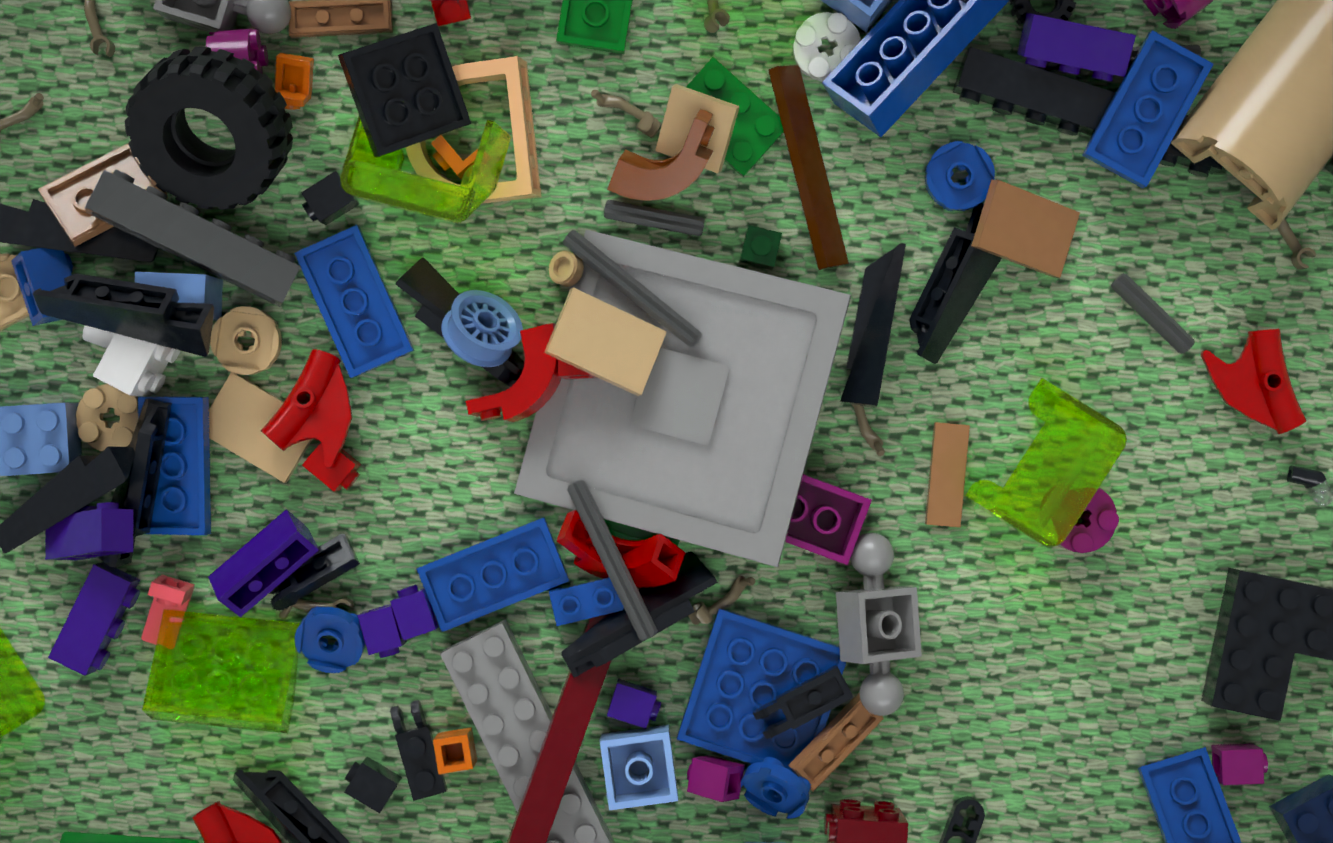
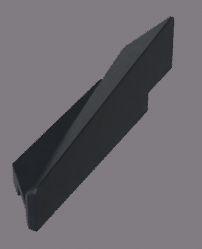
[0,199,159,262]
[395,258,524,387]
[98,398,172,568]

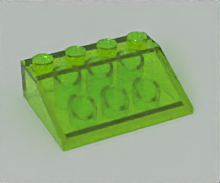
[142,609,300,734]

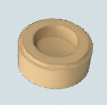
[549,251,584,287]

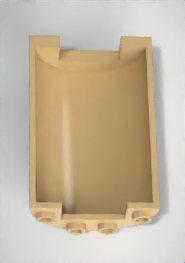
[1171,0,1333,230]

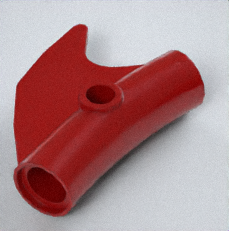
[1201,329,1307,434]
[261,349,353,469]
[192,801,282,843]

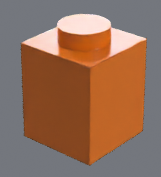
[433,727,477,775]

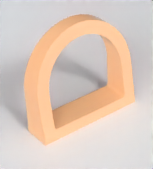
[406,56,541,203]

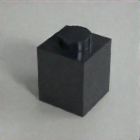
[301,171,360,225]
[344,757,402,813]

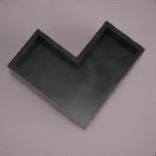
[1201,568,1333,721]

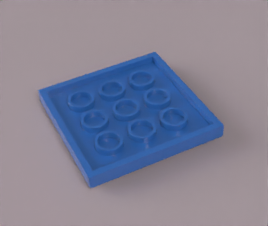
[677,608,846,773]

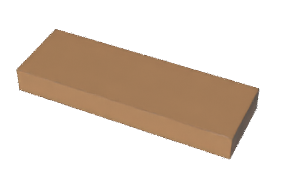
[288,0,393,38]
[925,422,970,528]
[788,693,884,792]

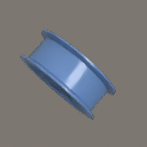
[441,290,523,367]

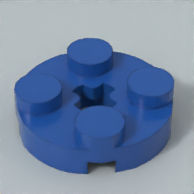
[925,141,995,211]
[295,606,366,673]
[740,757,811,819]

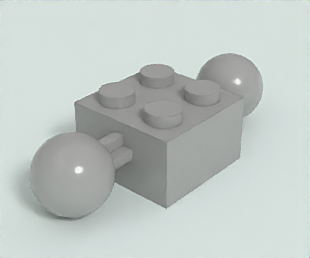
[153,0,291,34]
[836,533,922,716]

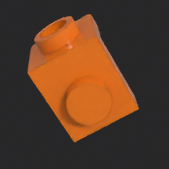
[275,53,314,110]
[431,135,487,179]

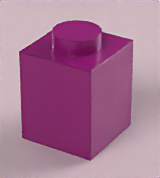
[1211,743,1268,785]
[687,755,745,802]

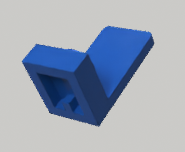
[549,578,624,626]

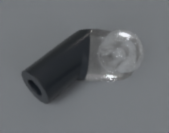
[1287,465,1333,507]

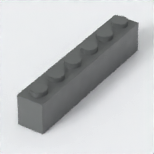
[85,170,301,307]

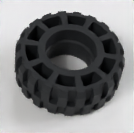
[125,47,293,210]

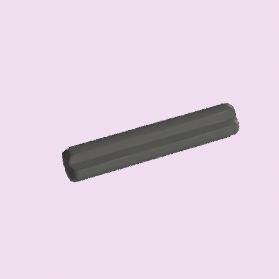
[604,200,705,236]
[1111,273,1195,354]

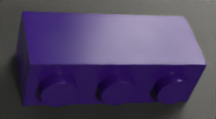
[1017,13,1136,81]
[45,502,133,561]
[208,509,319,618]
[48,562,140,676]

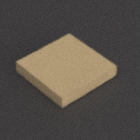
[655,84,740,173]

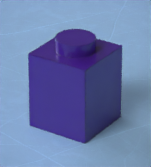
[390,584,439,641]
[358,604,407,658]
[607,678,661,729]

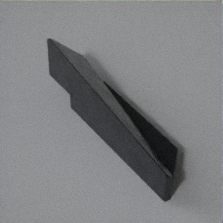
[909,203,1002,364]
[840,243,906,408]
[33,273,214,357]
[0,446,135,553]
[561,551,718,678]
[233,770,350,843]

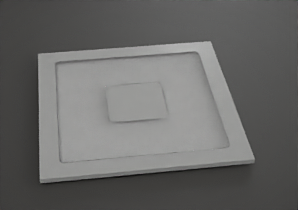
[514,230,851,567]

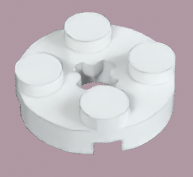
[793,12,861,82]

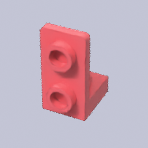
[141,575,195,649]

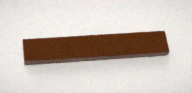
[769,65,849,270]

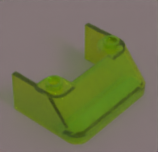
[340,116,512,223]

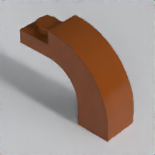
[607,109,715,201]

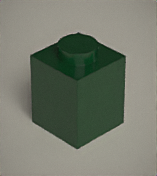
[739,225,782,270]

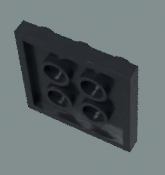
[338,23,471,158]

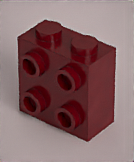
[824,799,908,843]

